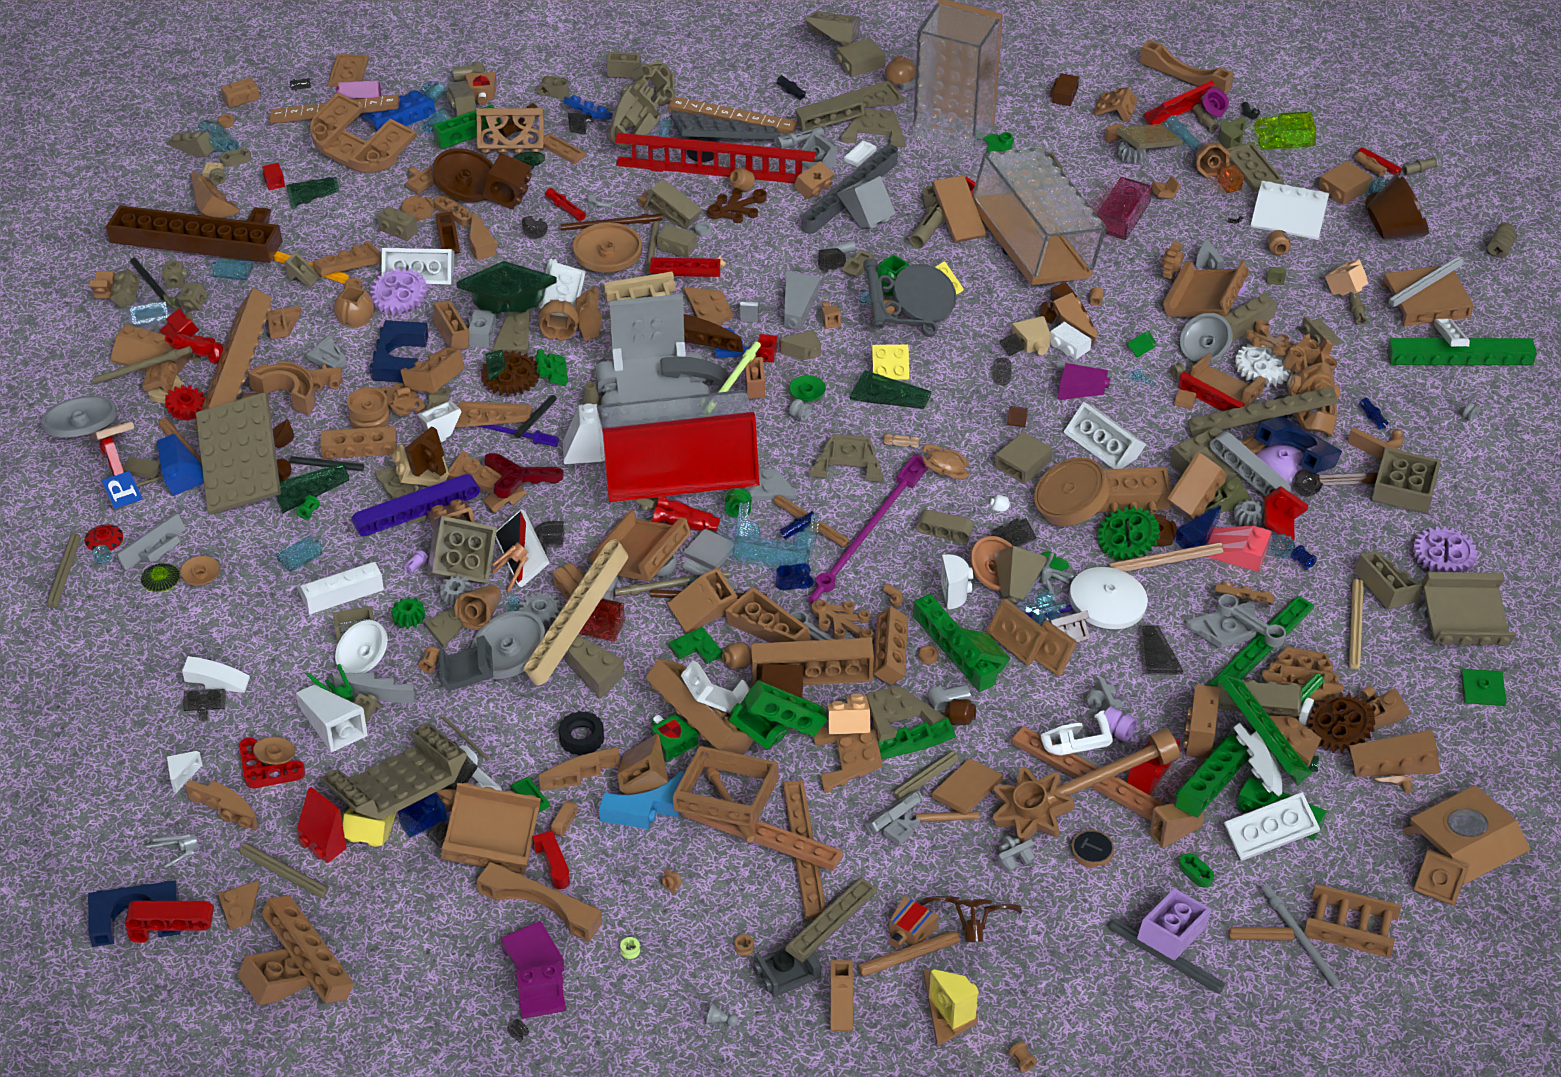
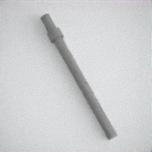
[1262,885,1341,988]

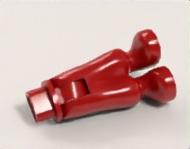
[165,333,223,364]
[652,496,720,531]

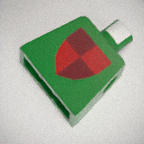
[651,715,698,762]

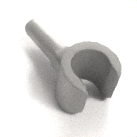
[587,195,611,209]

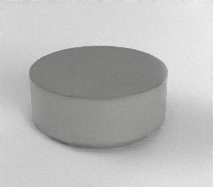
[695,222,712,237]

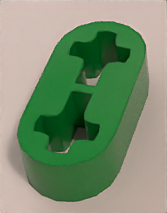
[1179,853,1214,888]

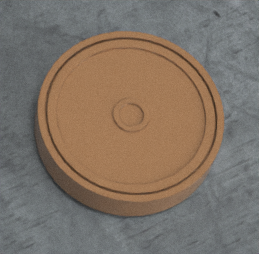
[1034,457,1110,526]

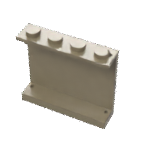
[1422,572,1517,646]

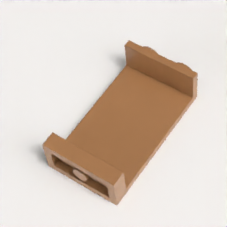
[1189,353,1266,407]

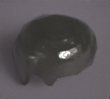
[522,216,548,239]
[1292,469,1323,497]

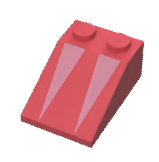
[1206,526,1272,572]

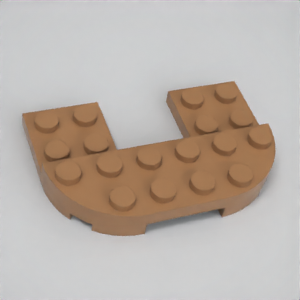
[310,92,417,172]

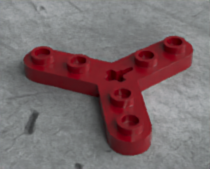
[484,453,564,499]

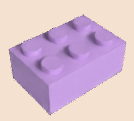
[1137,888,1212,961]

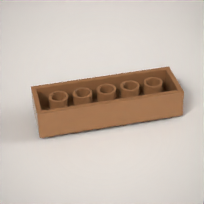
[751,638,874,685]
[646,659,754,755]

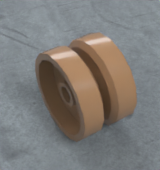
[347,387,390,429]

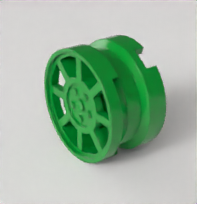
[725,489,752,518]

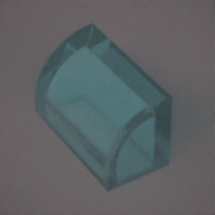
[130,301,169,325]

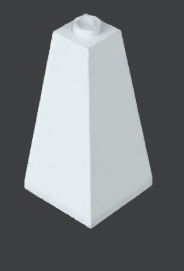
[296,685,368,753]

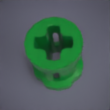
[296,495,320,520]

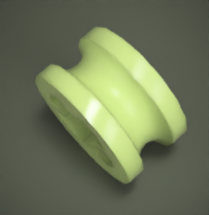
[620,937,640,959]

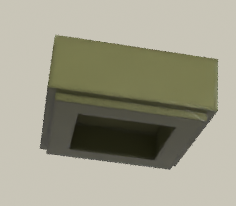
[1266,266,1286,285]

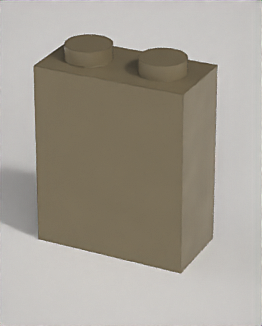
[835,38,886,77]
[995,431,1053,485]

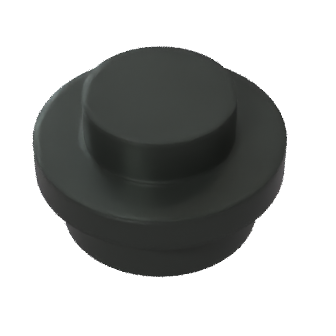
[773,950,795,972]

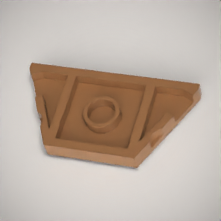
[684,287,733,326]
[1248,716,1321,767]
[923,969,978,1046]

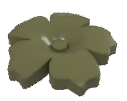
[163,294,182,309]

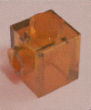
[1218,165,1244,193]

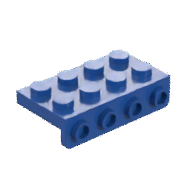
[361,90,436,132]

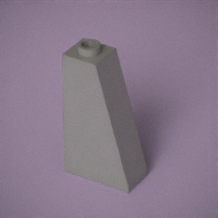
[784,271,821,330]

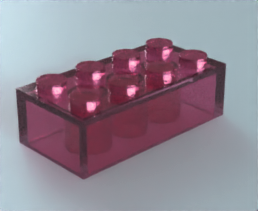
[1094,176,1153,240]

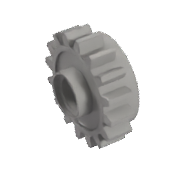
[519,592,562,628]

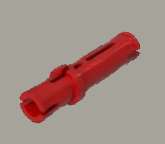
[545,188,586,222]

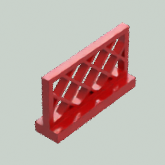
[1143,80,1215,125]

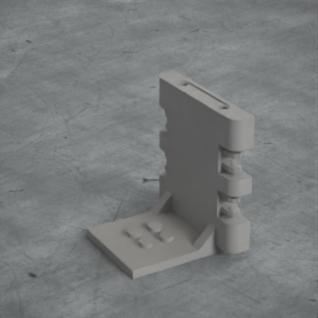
[595,294,715,428]

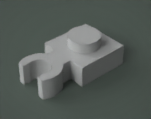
[883,811,920,846]

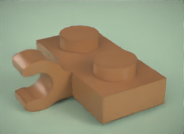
[406,166,435,194]

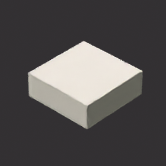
[1298,697,1314,726]

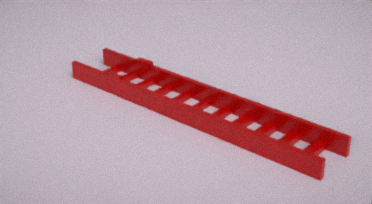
[615,133,816,184]

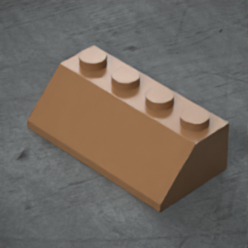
[110,324,191,375]

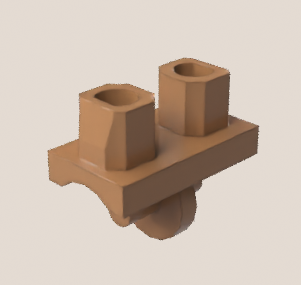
[308,364,343,391]

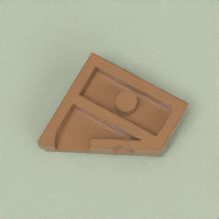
[218,881,260,930]

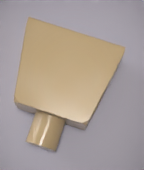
[1011,316,1051,355]

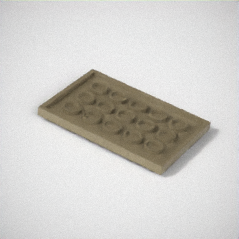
[196,392,281,514]

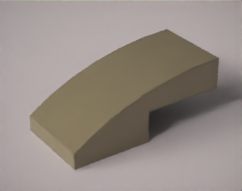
[841,249,875,278]
[426,388,451,410]

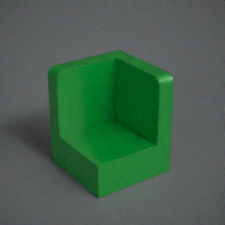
[1128,331,1158,358]

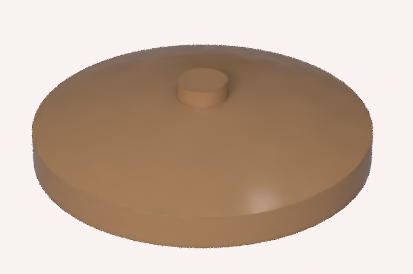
[573,223,642,272]

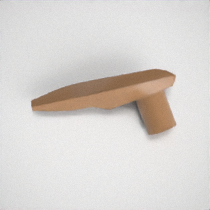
[1373,775,1413,793]

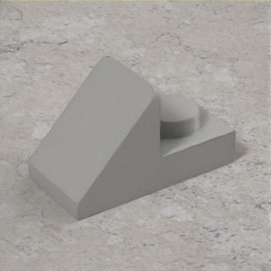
[1196,240,1224,269]
[740,299,760,322]

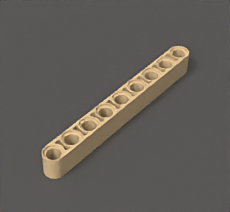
[524,539,628,686]

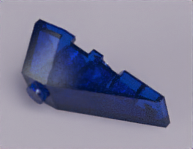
[398,792,447,838]

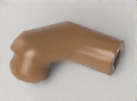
[883,584,903,607]

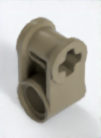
[537,75,569,99]

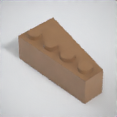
[725,587,811,643]
[1349,730,1440,777]

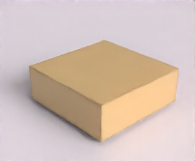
[202,162,224,178]

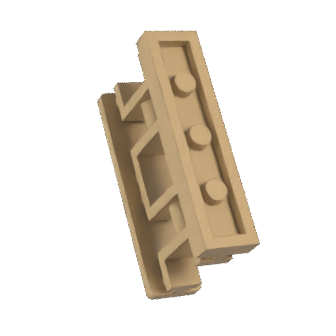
[604,272,676,302]

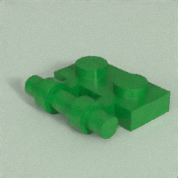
[535,349,568,386]

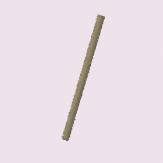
[442,716,490,761]

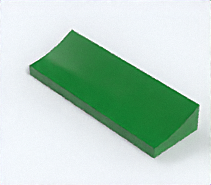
[1218,674,1312,786]

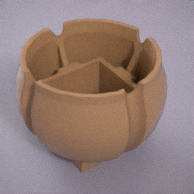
[334,286,375,328]
[538,299,579,341]

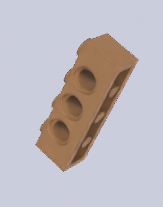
[321,426,397,459]
[873,606,908,685]

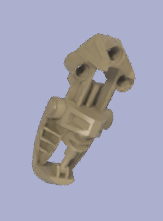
[606,61,675,147]

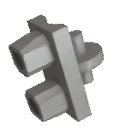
[1086,678,1122,714]
[994,835,1035,874]

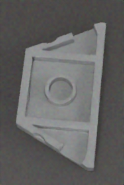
[724,469,796,502]
[1186,600,1257,648]

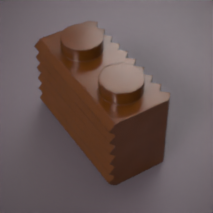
[1050,73,1079,107]

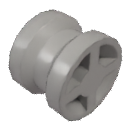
[789,399,812,421]

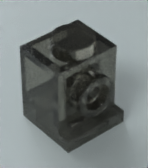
[818,248,846,272]

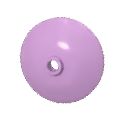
[1256,445,1310,486]

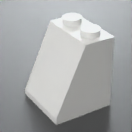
[563,404,601,464]

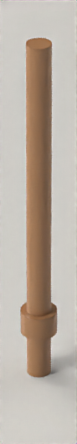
[704,767,755,843]

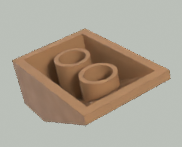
[237,949,311,1005]

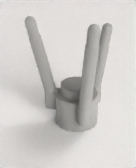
[145,832,198,869]

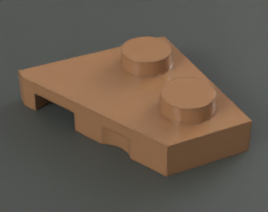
[267,306,302,339]

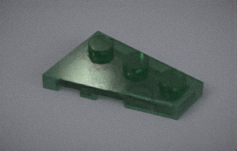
[286,177,339,210]

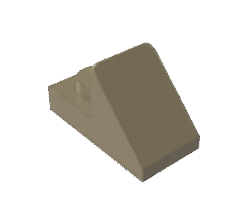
[284,251,321,288]

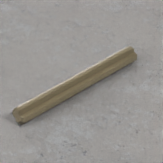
[47,533,81,608]
[239,843,328,898]

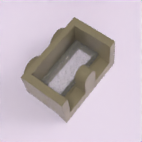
[332,606,374,644]

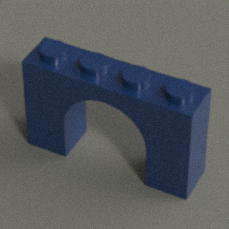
[369,320,429,383]
[1254,416,1342,474]
[88,880,181,947]

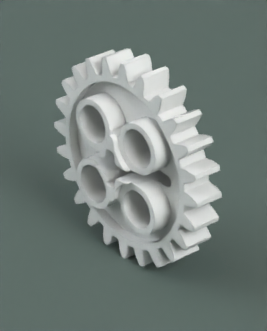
[1235,344,1291,387]

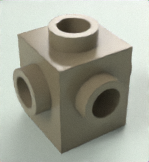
[161,261,188,289]
[177,282,208,311]

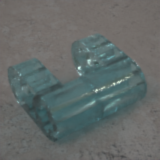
[198,120,239,152]

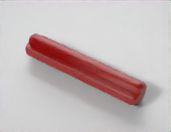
[1358,147,1401,175]

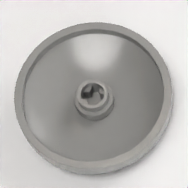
[41,396,117,437]
[471,611,547,679]

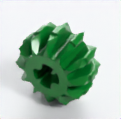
[391,596,425,630]

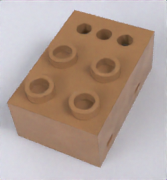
[1183,684,1220,759]

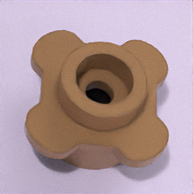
[661,869,682,894]

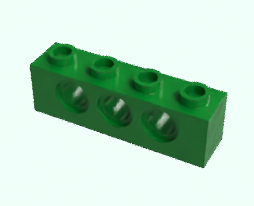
[433,105,500,149]
[744,680,828,737]
[1237,778,1327,840]

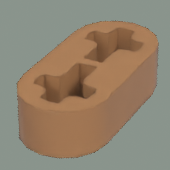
[551,801,578,837]

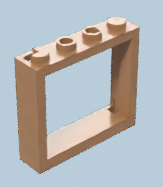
[673,746,779,828]

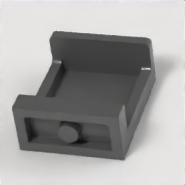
[438,635,493,691]
[752,935,821,998]

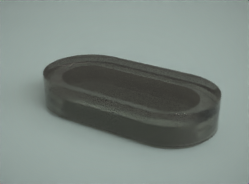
[993,357,1011,386]

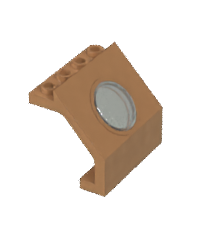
[1403,785,1531,884]

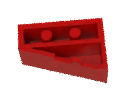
[1127,738,1181,795]

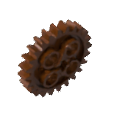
[481,351,540,396]
[1307,692,1376,754]

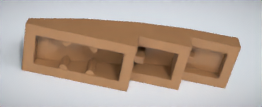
[539,747,620,791]

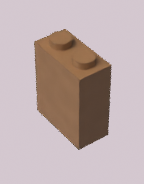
[1318,161,1373,205]

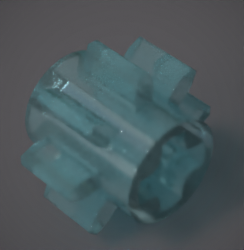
[1271,534,1295,558]

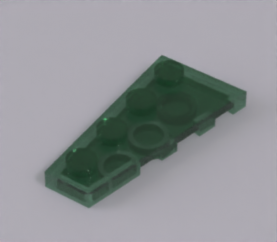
[850,370,931,409]
[275,463,349,514]

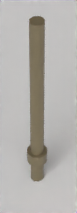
[93,346,192,384]
[614,570,730,596]

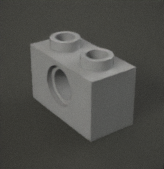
[468,310,496,348]

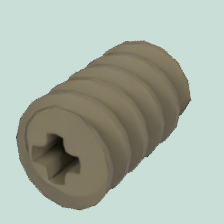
[1487,222,1517,258]

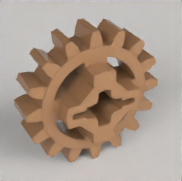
[1161,241,1184,279]

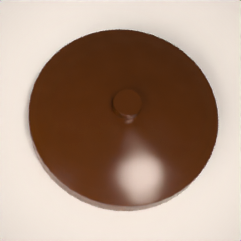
[432,148,493,202]

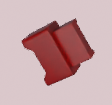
[159,308,199,336]

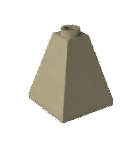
[995,546,1047,605]

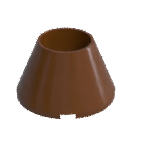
[1367,173,1429,239]

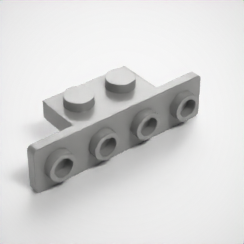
[116,514,186,570]

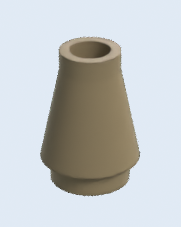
[582,382,601,406]

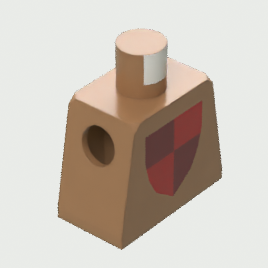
[465,72,497,105]

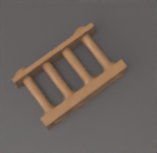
[1304,884,1402,958]

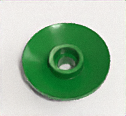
[789,375,826,401]

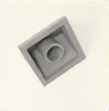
[801,130,837,169]

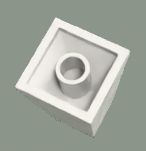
[417,400,461,442]

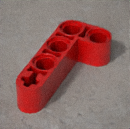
[125,901,214,943]

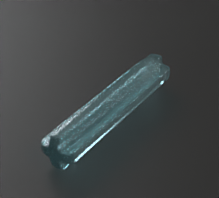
[656,117,672,152]

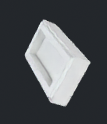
[844,141,877,167]

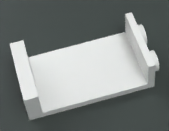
[681,660,750,714]

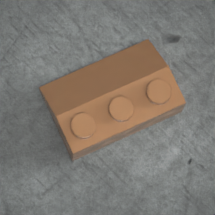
[1167,452,1227,522]

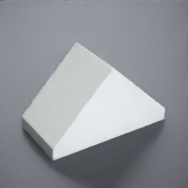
[167,751,202,793]

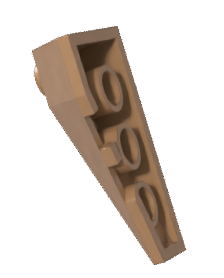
[191,171,240,218]

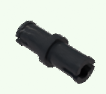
[776,75,806,100]

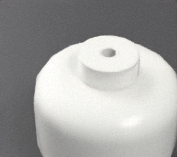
[989,494,1010,511]

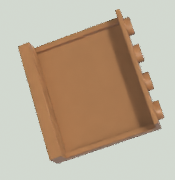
[1163,260,1249,317]
[1382,266,1474,327]
[589,509,691,582]
[441,782,541,874]

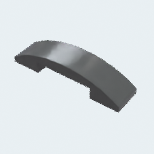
[660,357,728,387]

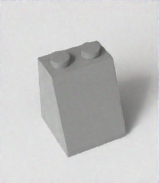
[837,176,896,230]

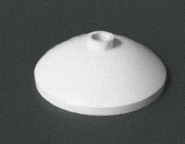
[335,620,388,673]

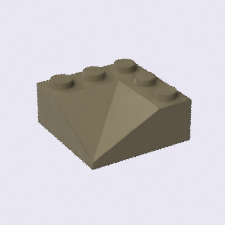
[806,11,861,45]
[1170,426,1243,483]
[1372,447,1441,514]
[426,516,497,584]

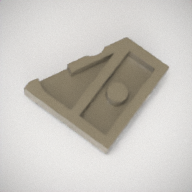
[425,608,465,649]

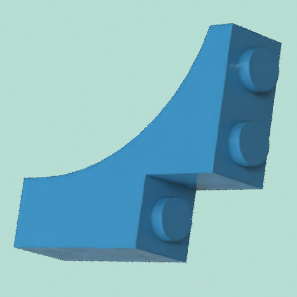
[599,771,685,829]

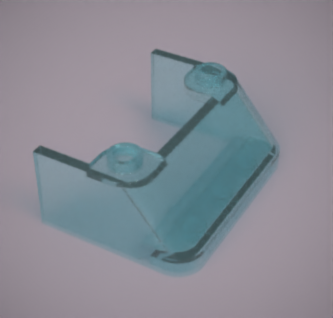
[733,501,820,572]

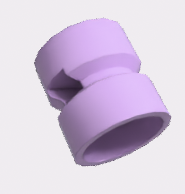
[1099,706,1138,742]

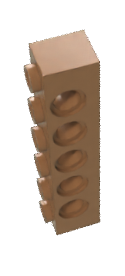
[261,896,354,1003]

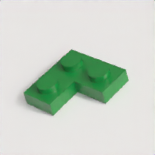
[669,627,723,664]

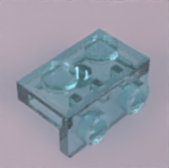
[211,258,253,281]
[276,536,322,572]

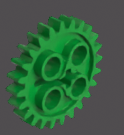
[1097,506,1160,561]

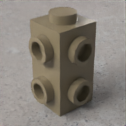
[110,268,140,309]

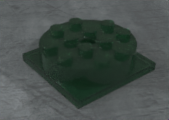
[456,261,557,314]

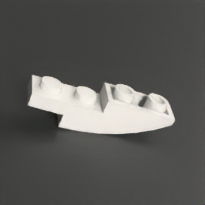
[1234,723,1282,796]

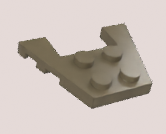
[841,109,905,147]
[810,434,883,482]
[866,686,947,741]

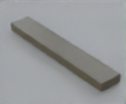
[785,877,878,963]

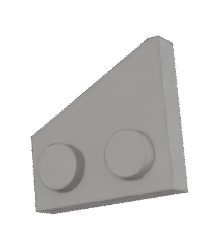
[307,335,347,368]

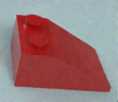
[297,787,347,863]

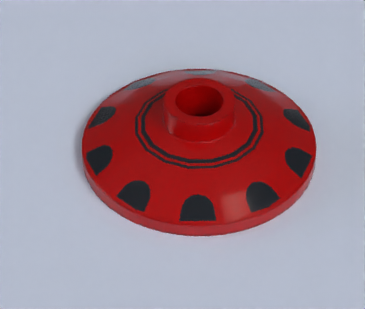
[84,524,124,553]

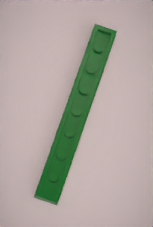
[1208,596,1314,687]

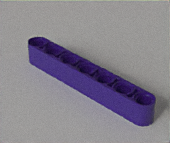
[351,474,480,536]

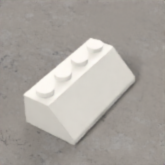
[381,248,454,284]
[1064,402,1146,469]
[297,562,384,614]

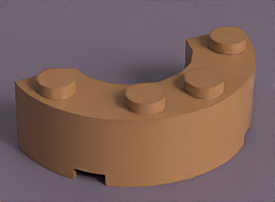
[248,361,316,415]

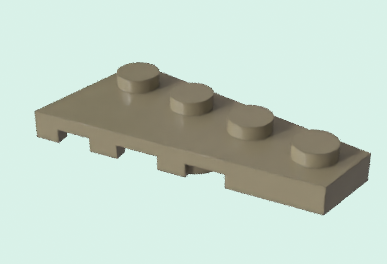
[831,80,904,108]

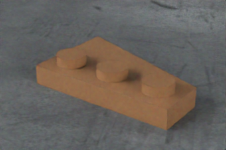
[1215,581,1275,606]

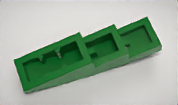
[877,718,957,759]

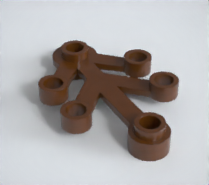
[707,189,767,223]

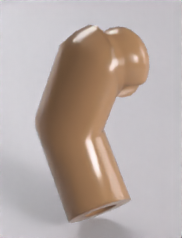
[1385,429,1404,448]

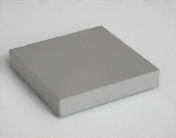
[683,529,737,570]

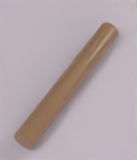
[916,811,979,822]

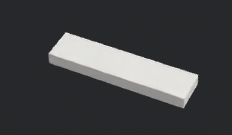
[1434,319,1470,346]

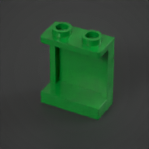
[948,627,1011,674]
[729,700,791,750]

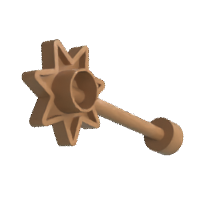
[992,727,1181,844]

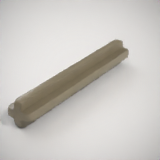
[893,751,959,800]

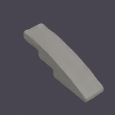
[333,673,415,703]

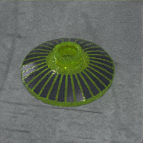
[140,563,180,592]

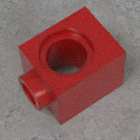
[262,163,285,191]
[756,334,778,363]

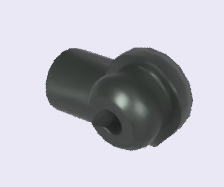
[1241,102,1260,119]

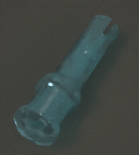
[1165,115,1201,152]

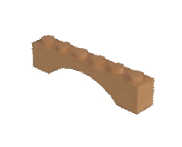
[1140,39,1234,94]
[477,862,602,942]

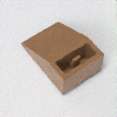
[667,567,737,634]
[617,734,668,795]

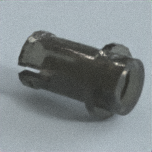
[290,78,311,91]

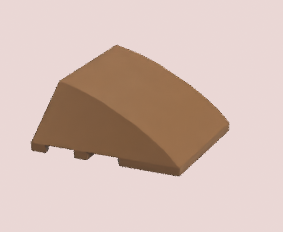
[1262,646,1344,703]

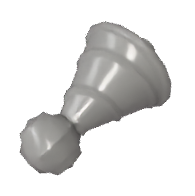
[703,1003,739,1027]

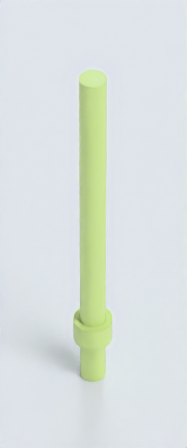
[703,342,761,417]

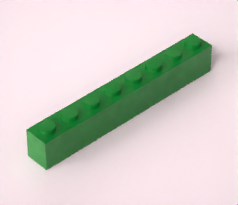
[1387,338,1537,366]

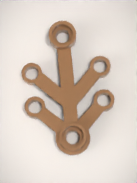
[1245,320,1296,357]
[811,600,875,644]

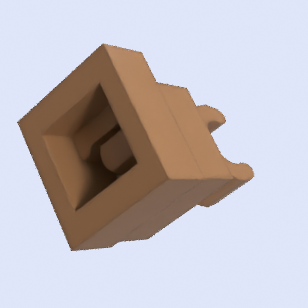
[822,301,841,329]

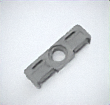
[864,790,924,833]

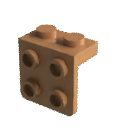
[1093,87,1137,122]

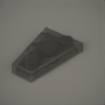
[1138,625,1183,675]

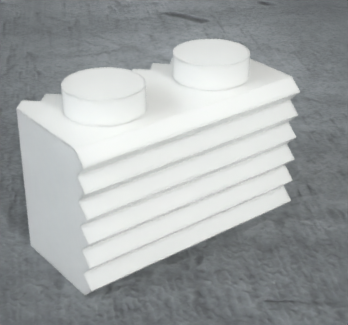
[1050,322,1091,360]

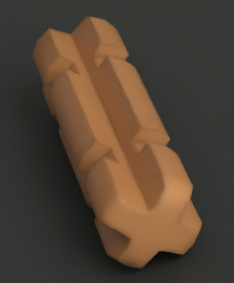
[883,434,920,448]

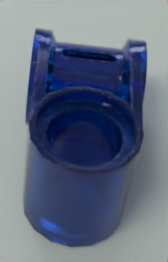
[775,563,814,591]

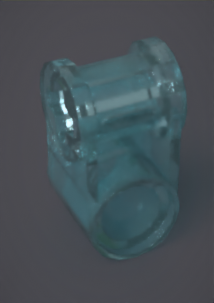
[419,81,447,102]
[422,107,452,135]

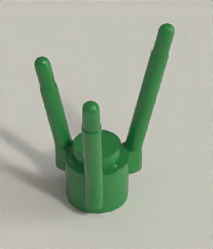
[306,664,354,702]

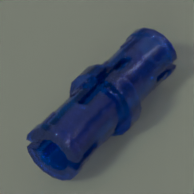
[1359,398,1388,430]
[779,511,818,540]

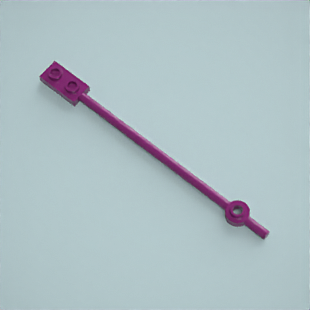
[808,454,928,604]

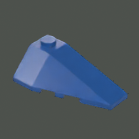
[157,434,204,496]

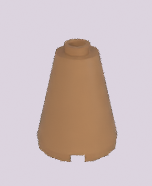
[454,585,502,629]

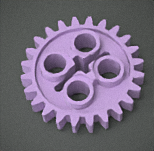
[370,267,428,316]
[1413,526,1477,572]

